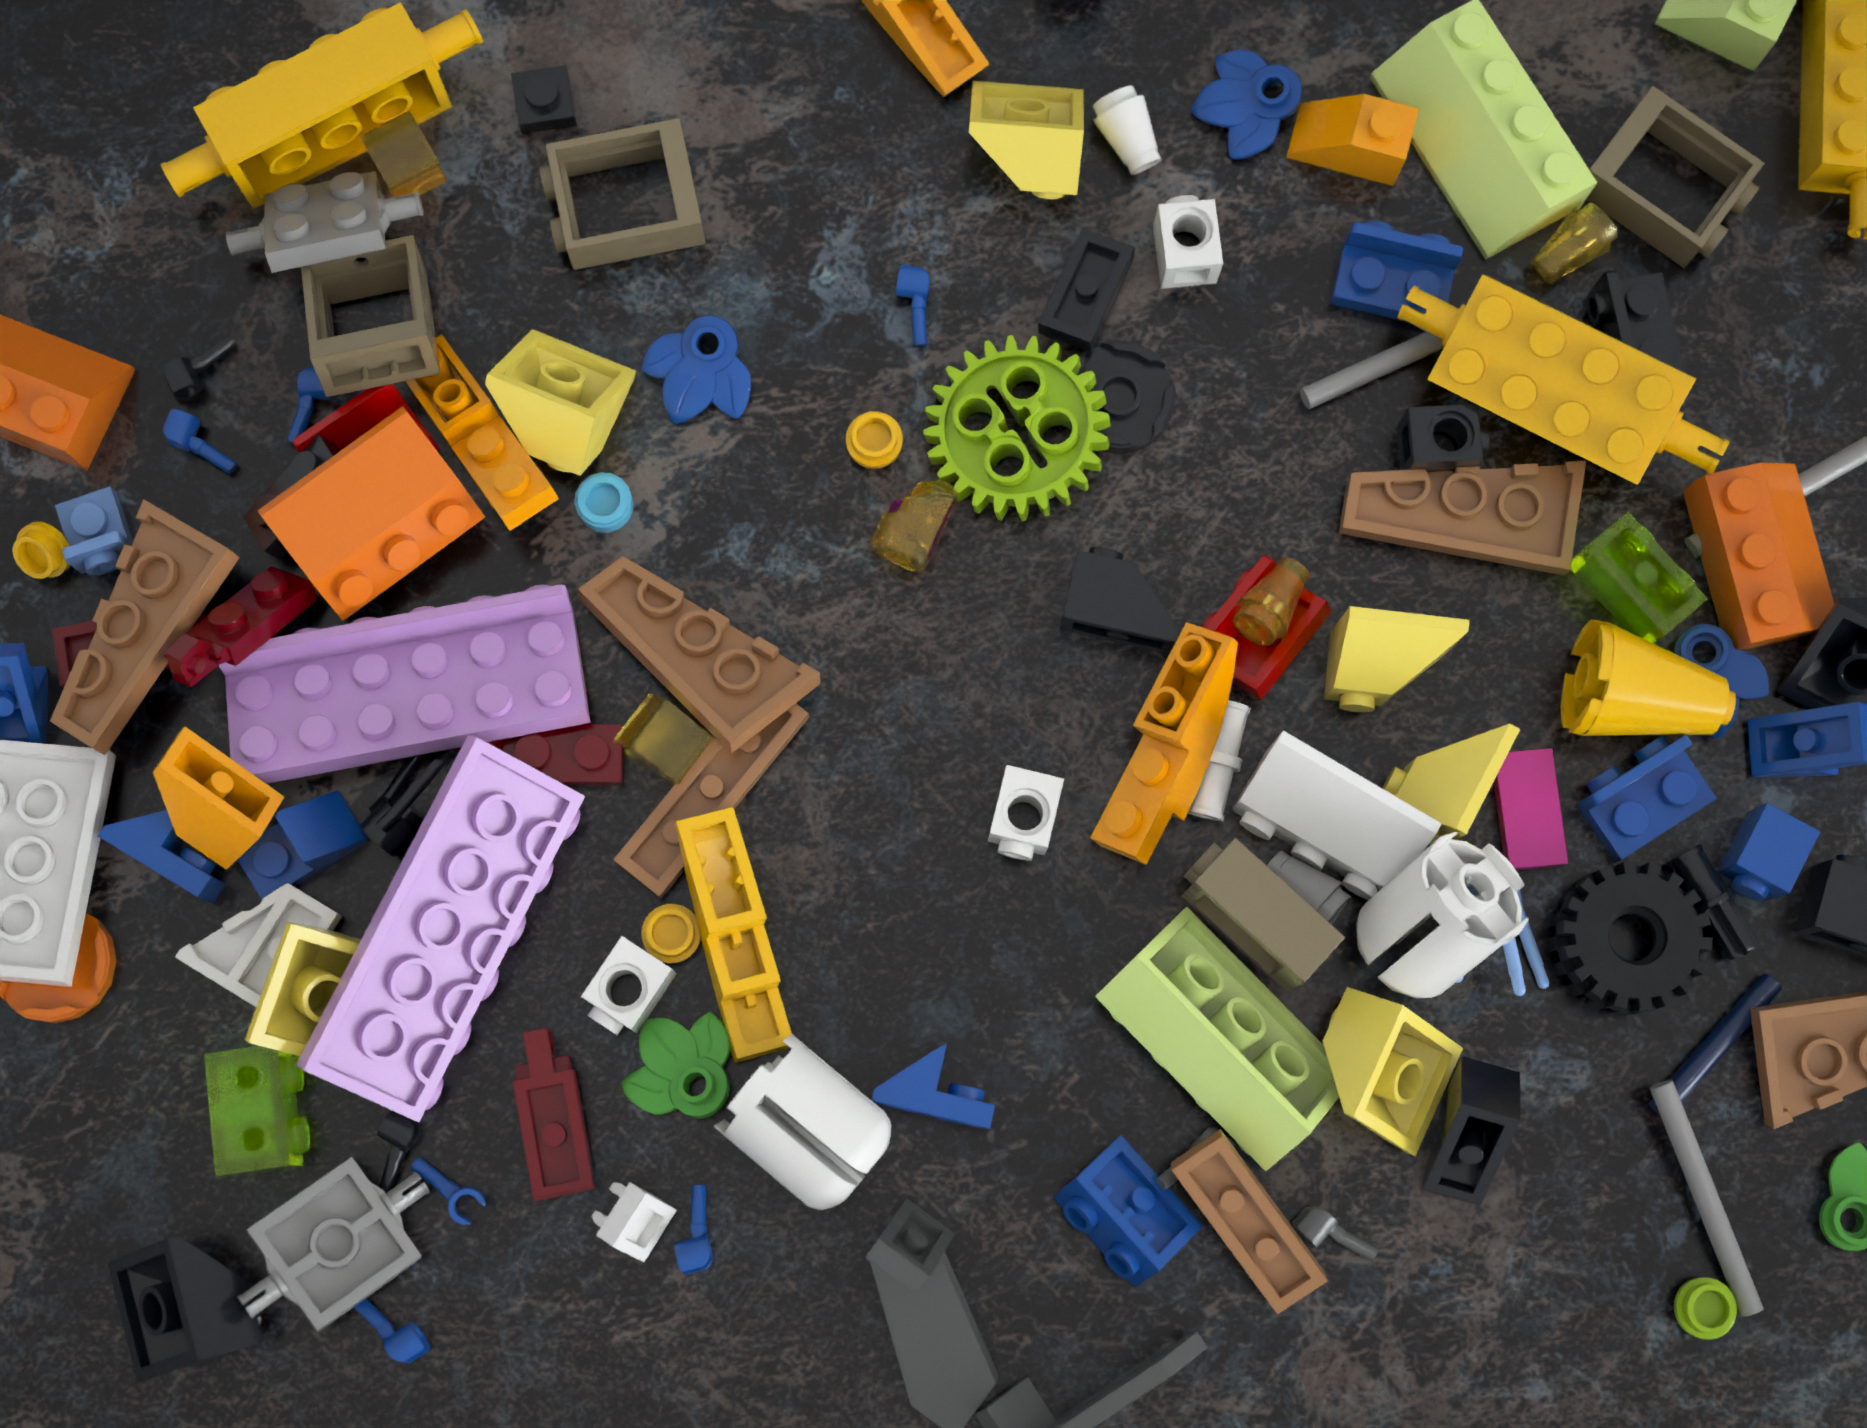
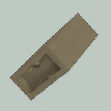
[1586,86,1764,268]
[539,118,706,270]
[301,235,441,397]
[1181,838,1345,993]

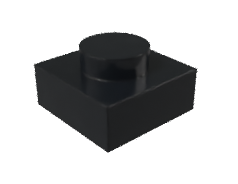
[511,65,577,134]

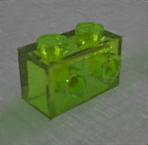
[1571,511,1708,643]
[204,1046,310,1177]

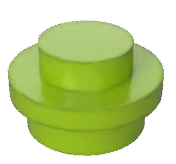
[1674,1277,1737,1340]

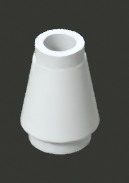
[1093,85,1161,175]

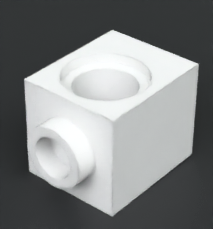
[1153,195,1223,289]
[988,765,1064,861]
[581,936,677,1035]

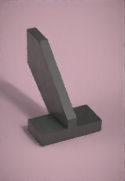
[865,1198,999,1428]
[975,1332,1208,1428]

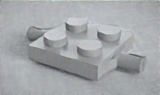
[226,171,424,273]
[237,1157,430,1333]

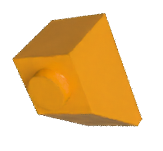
[1286,94,1419,186]
[153,726,284,870]

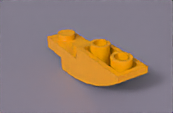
[405,334,559,531]
[1090,622,1238,865]

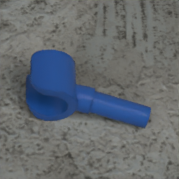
[896,264,930,347]
[286,367,335,443]
[163,409,237,475]
[411,1157,486,1225]
[674,1185,713,1275]
[353,1298,430,1363]

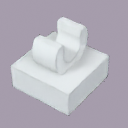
[592,1182,677,1262]

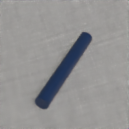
[1648,973,1782,1117]

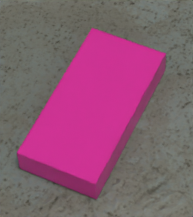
[1493,748,1568,870]

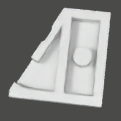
[175,883,343,1007]

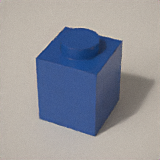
[1717,803,1820,902]

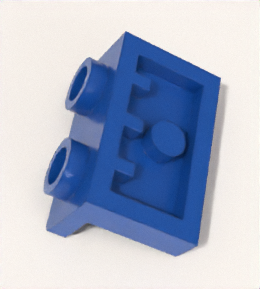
[1330,220,1464,322]
[1576,735,1717,863]
[1054,1135,1203,1287]

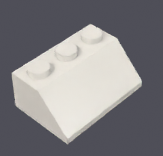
[1232,731,1442,900]

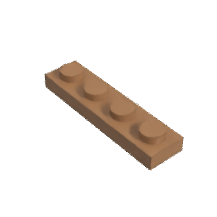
[613,704,809,899]

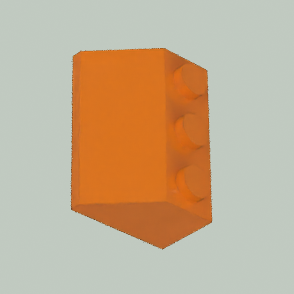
[0,315,136,471]
[257,406,485,621]
[1683,462,1834,651]

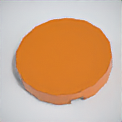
[0,912,117,1023]

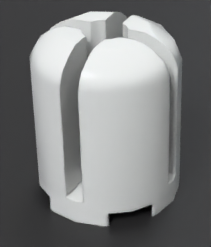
[1356,832,1529,999]
[714,1034,891,1210]

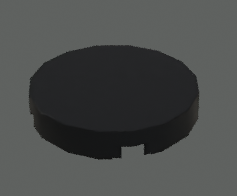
[1076,340,1176,454]

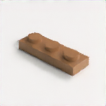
[1171,1129,1328,1315]

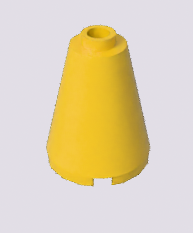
[1560,619,1736,736]

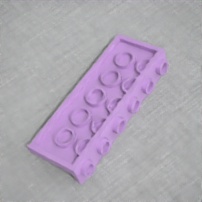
[219,585,591,784]
[296,735,585,1122]

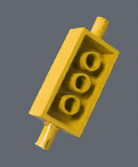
[1798,0,1867,239]
[160,2,483,209]
[1397,274,1730,485]

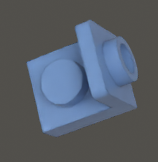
[55,486,133,575]

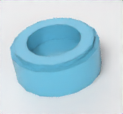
[574,472,634,533]

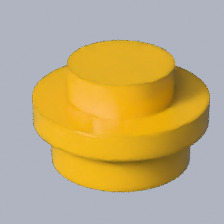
[846,411,903,469]
[12,522,70,579]
[641,904,701,964]

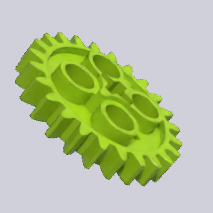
[923,335,1111,521]

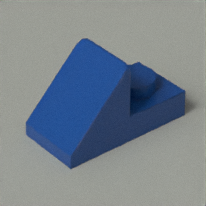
[0,643,48,744]
[1747,702,1867,777]
[237,790,370,900]
[98,810,226,904]
[871,1043,995,1131]

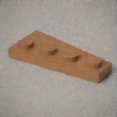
[1339,461,1586,576]
[50,499,240,755]
[578,556,820,754]
[1750,991,1867,1129]

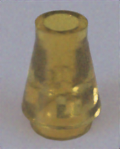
[1531,203,1618,284]
[1233,558,1310,645]

